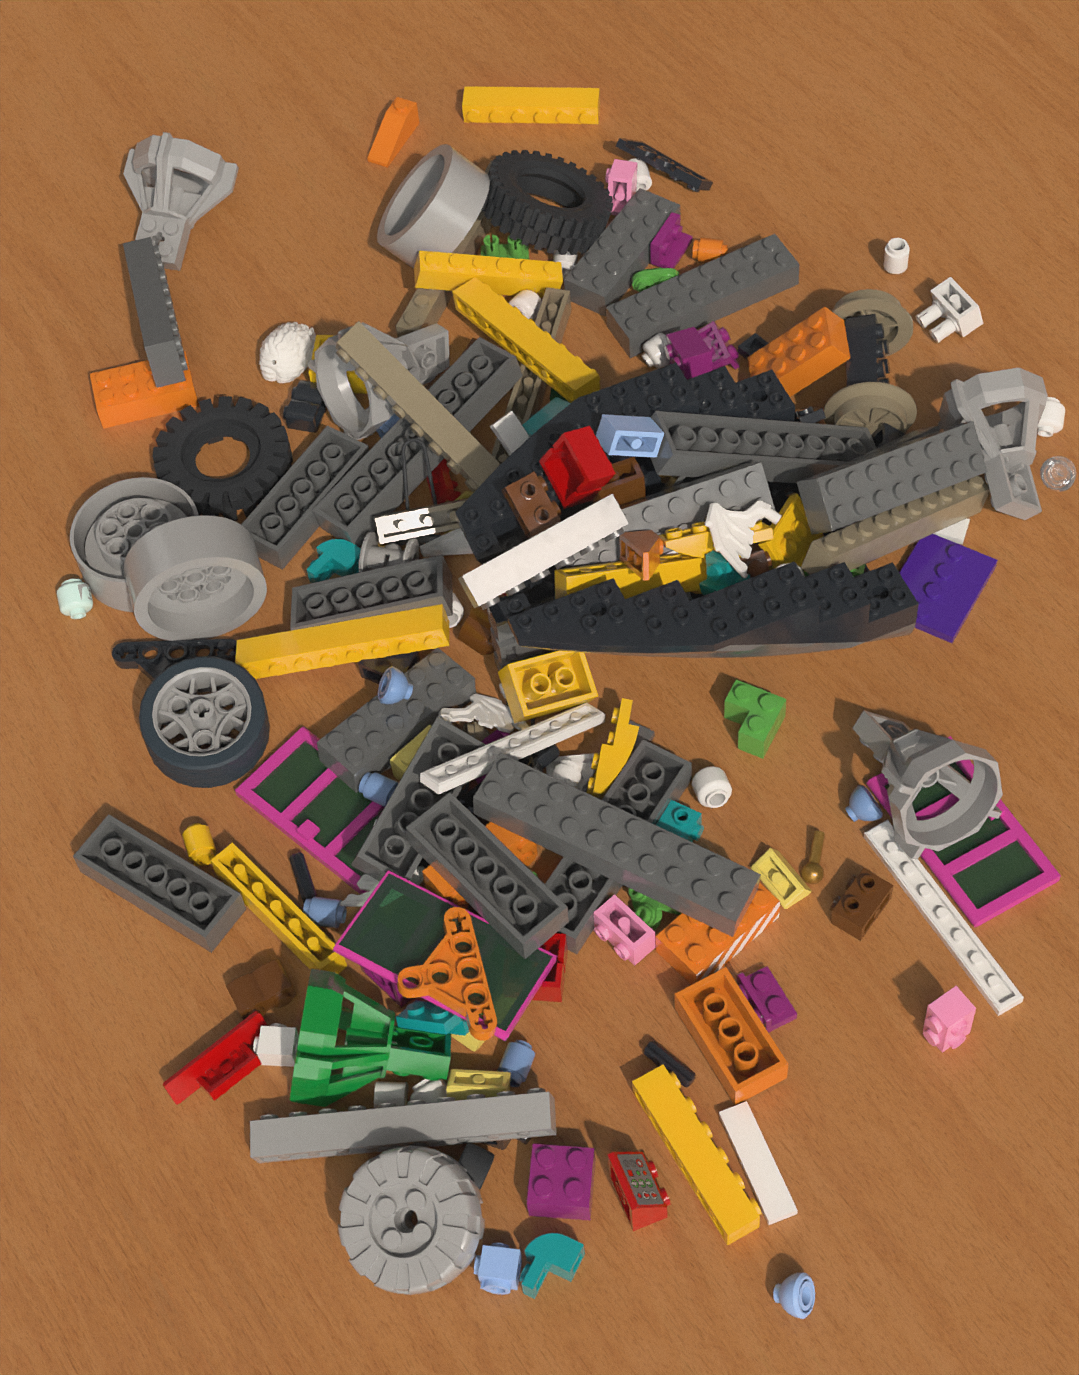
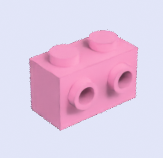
[606,159,638,215]
[593,894,656,966]
[923,986,976,1053]

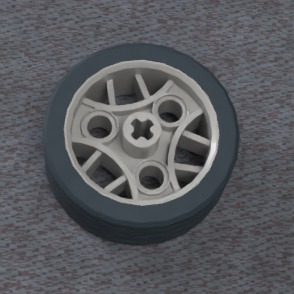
[139,656,270,788]

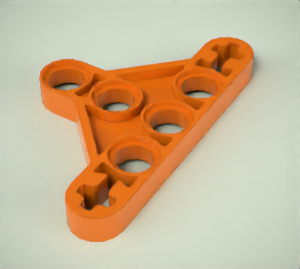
[397,907,497,1040]

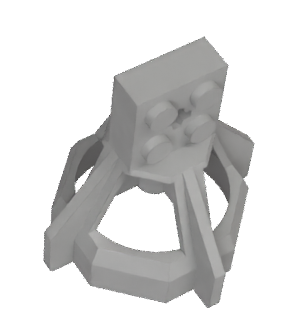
[123,132,239,271]
[309,322,450,440]
[938,368,1048,520]
[852,710,1003,859]

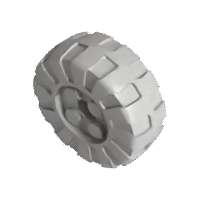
[338,1146,485,1295]

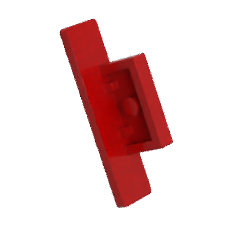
[163,1011,268,1105]

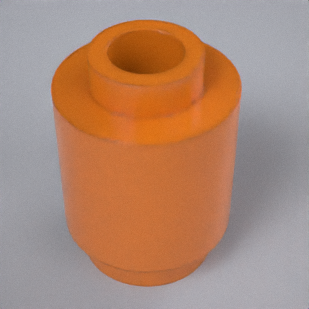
[692,237,728,263]

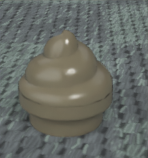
[462,721,490,742]

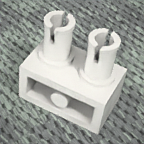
[915,277,983,343]

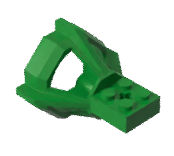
[290,969,451,1107]

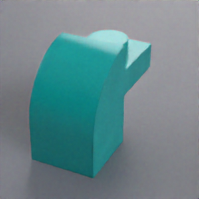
[306,539,361,584]
[699,550,750,596]
[520,1233,585,1299]

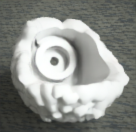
[259,322,316,384]

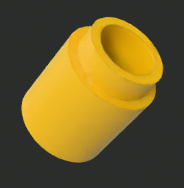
[182,823,216,866]

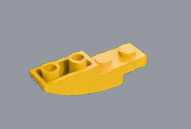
[658,520,773,558]
[586,698,639,800]

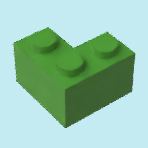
[724,680,786,759]

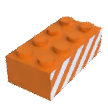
[655,882,780,985]

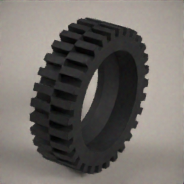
[482,150,613,255]

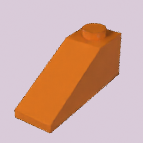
[367,97,420,168]
[619,530,663,581]

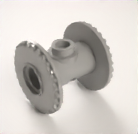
[359,532,420,573]

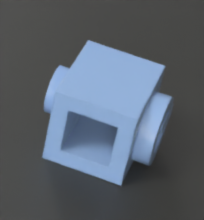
[474,1243,522,1295]

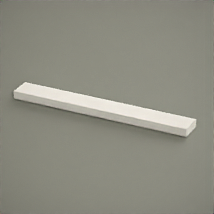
[420,703,605,794]
[864,820,1024,1016]

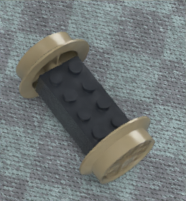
[824,289,917,435]

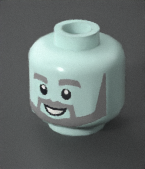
[57,579,93,619]

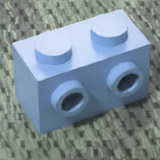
[596,414,664,457]

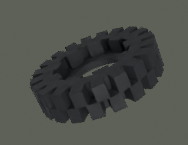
[153,396,293,521]

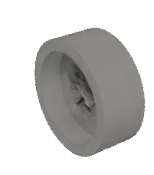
[377,144,490,269]
[70,478,199,612]
[124,516,267,641]

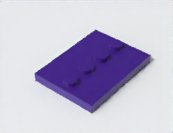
[900,534,998,643]

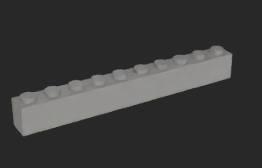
[250,1088,557,1163]

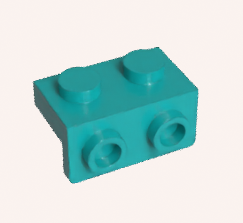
[396,1000,469,1036]

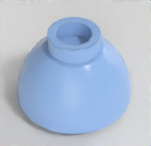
[773,1273,815,1319]

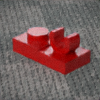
[426,458,461,504]

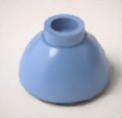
[378,666,413,704]
[845,785,883,822]

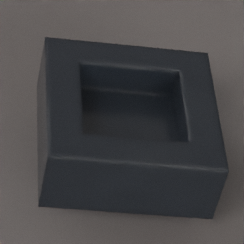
[738,333,769,360]

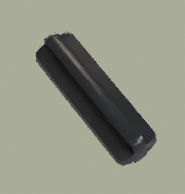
[289,852,317,903]
[644,1040,696,1088]

